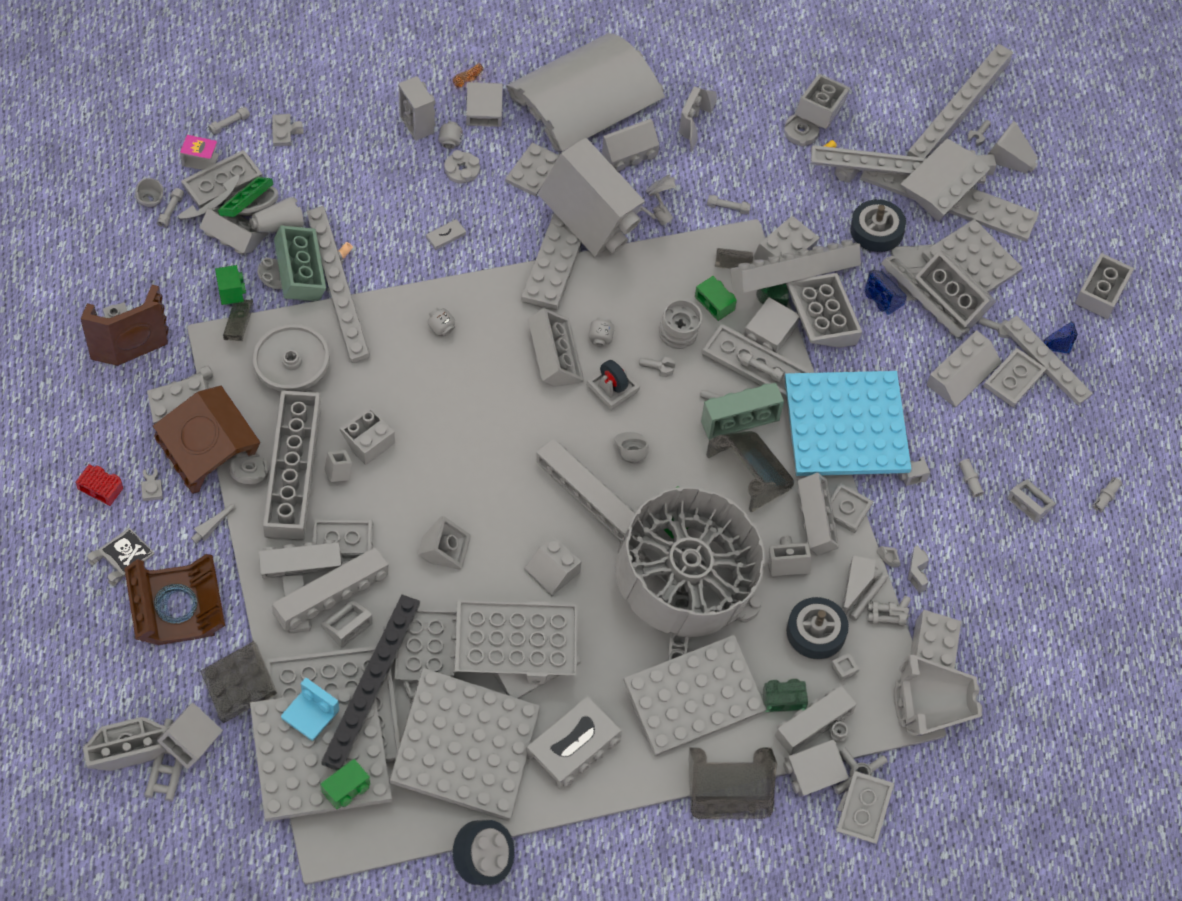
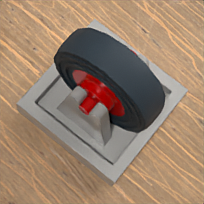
[587,360,640,410]

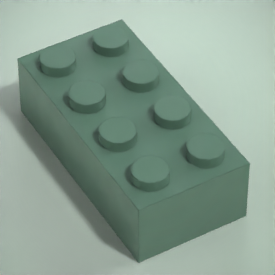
[274,225,326,301]
[701,382,784,440]

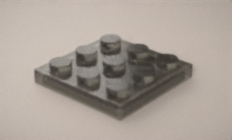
[200,641,277,723]

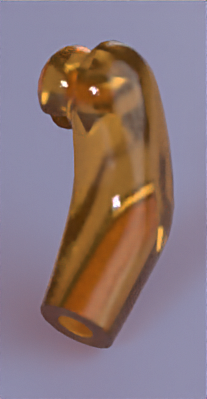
[452,63,484,87]

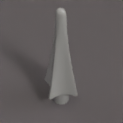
[191,504,235,543]

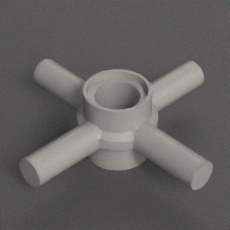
[834,748,888,795]

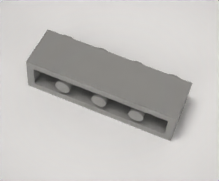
[797,473,839,555]
[259,540,342,578]
[775,686,857,755]

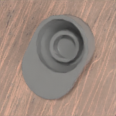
[615,432,648,462]

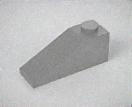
[842,555,879,615]

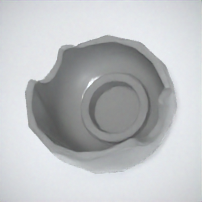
[135,178,163,207]

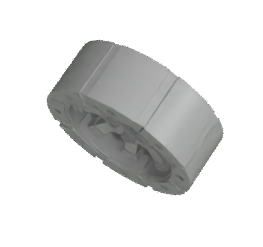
[615,487,765,637]

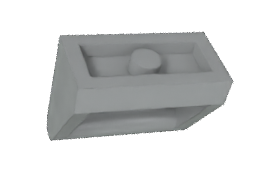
[1007,479,1056,523]
[321,600,373,647]

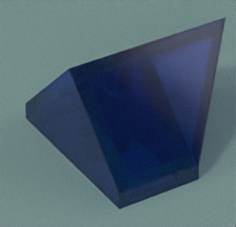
[1043,321,1078,354]

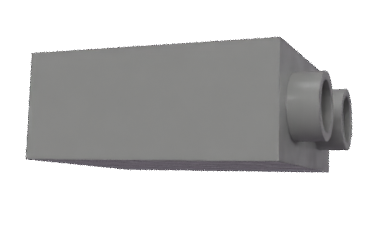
[538,137,645,257]

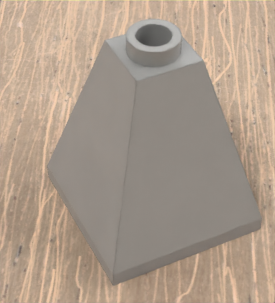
[987,121,1038,173]

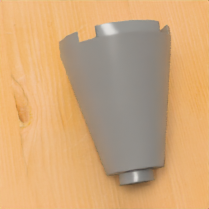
[250,197,304,233]

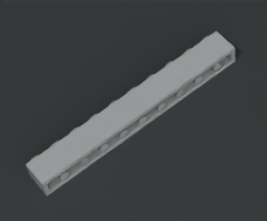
[907,44,1013,158]
[536,439,687,583]

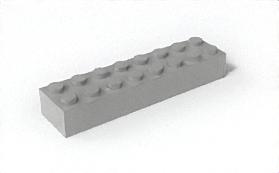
[263,391,321,540]

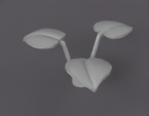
[638,174,676,226]

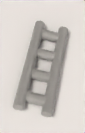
[144,718,183,802]

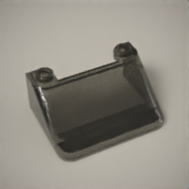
[706,431,794,512]
[689,747,777,819]

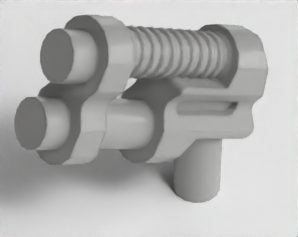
[867,596,911,626]

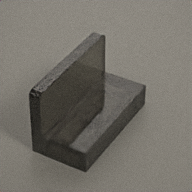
[715,248,753,269]

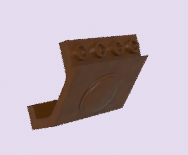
[80,284,169,366]
[153,385,261,494]

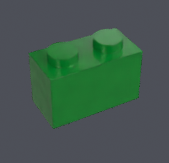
[215,265,246,305]
[695,276,737,321]
[320,759,371,810]

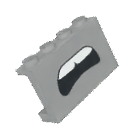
[526,696,621,789]

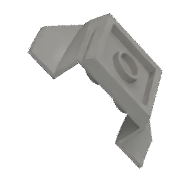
[679,86,717,152]

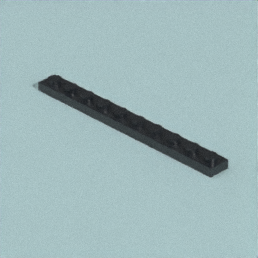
[321,594,420,771]

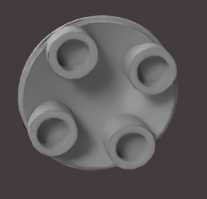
[257,257,282,289]

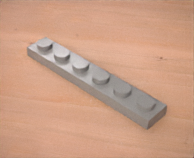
[881,255,970,338]
[1002,315,1093,406]

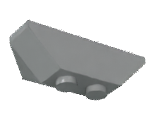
[83,717,167,771]

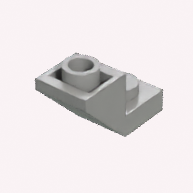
[908,545,929,594]

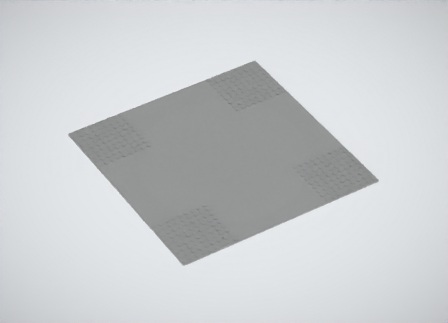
[187,219,946,885]

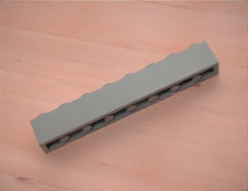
[731,240,861,293]

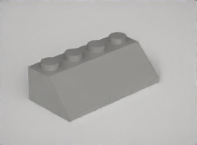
[528,308,584,386]
[927,330,1002,408]

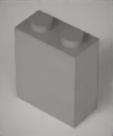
[466,82,503,127]
[744,298,800,353]
[157,702,223,769]
[784,739,849,797]

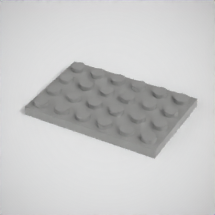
[623,635,766,755]

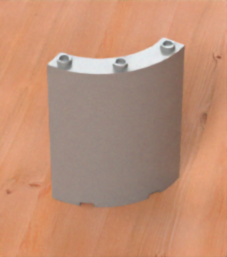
[506,33,665,151]

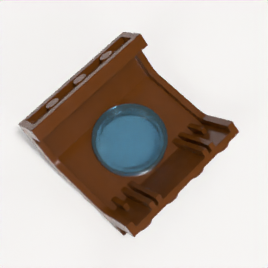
[124,554,225,645]

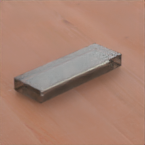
[223,300,254,341]

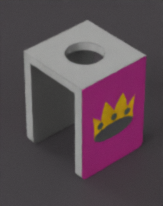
[180,135,219,170]

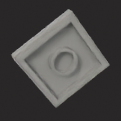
[830,483,874,533]

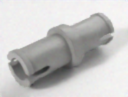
[958,459,984,498]
[1092,477,1122,513]

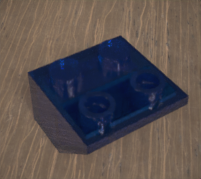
[864,269,907,315]

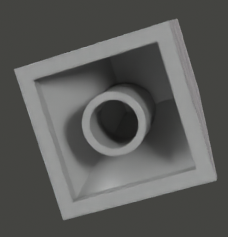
[418,516,470,569]

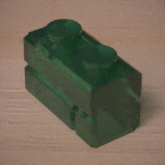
[763,679,808,712]

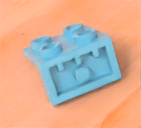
[281,678,340,741]

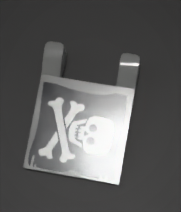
[87,528,155,586]

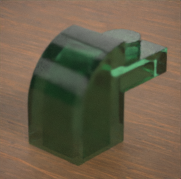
[756,283,789,307]

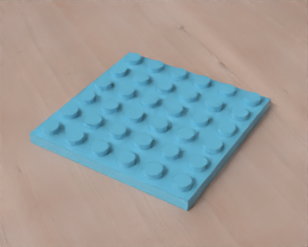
[784,371,911,476]

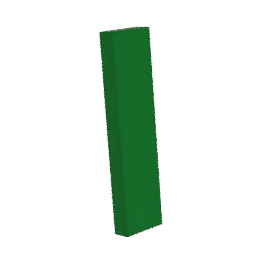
[218,177,274,217]

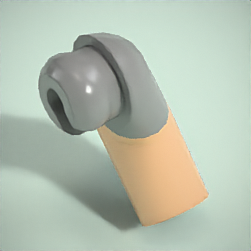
[338,242,353,265]

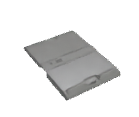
[891,244,934,301]

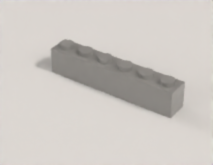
[272,548,388,631]

